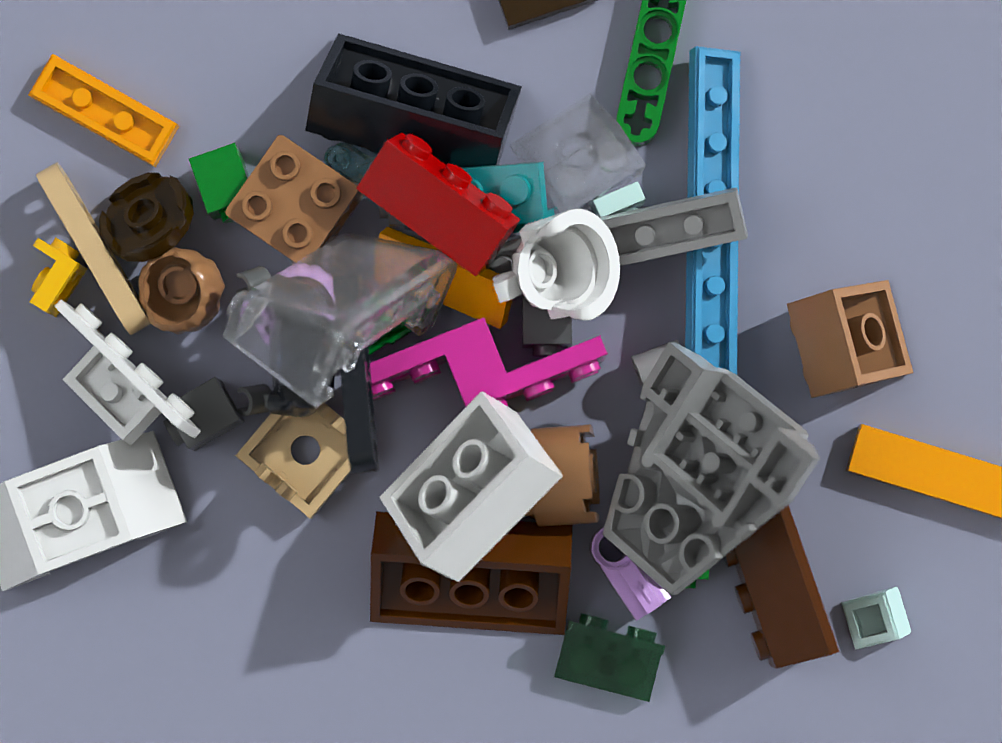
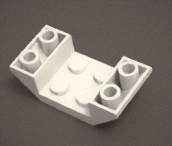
[0,431,187,591]

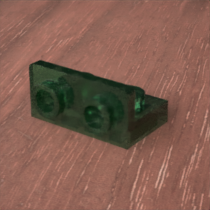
[554,613,665,702]

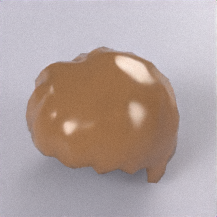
[138,247,225,335]

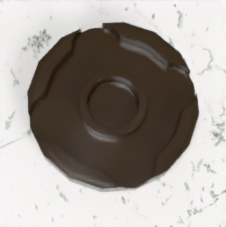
[99,173,194,262]

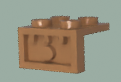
[225,135,364,270]

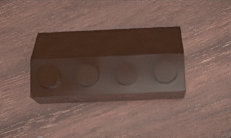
[723,505,840,669]
[370,511,573,635]

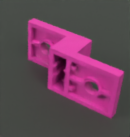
[370,317,607,407]

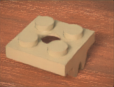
[235,401,351,519]

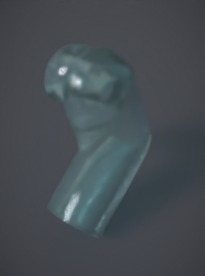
[324,143,376,183]

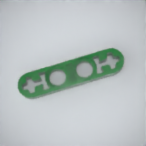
[615,0,687,147]

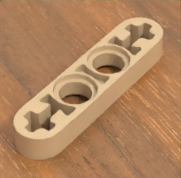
[36,162,151,335]

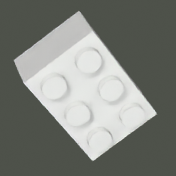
[379,391,563,582]

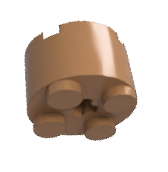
[525,424,600,527]

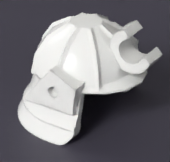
[493,209,620,320]

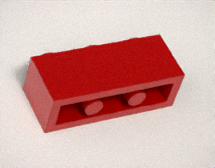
[356,132,521,277]

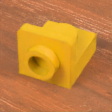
[29,237,88,318]

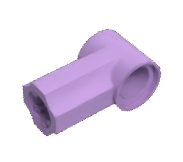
[590,527,671,621]

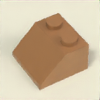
[787,280,913,398]

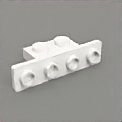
[54,299,201,445]

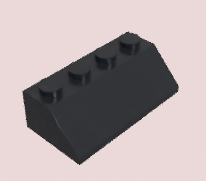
[305,33,522,168]

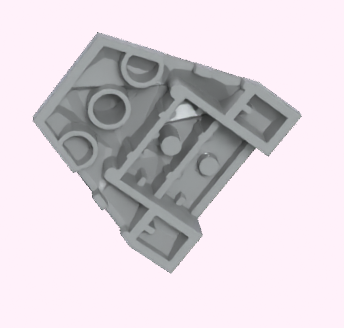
[603,342,820,595]

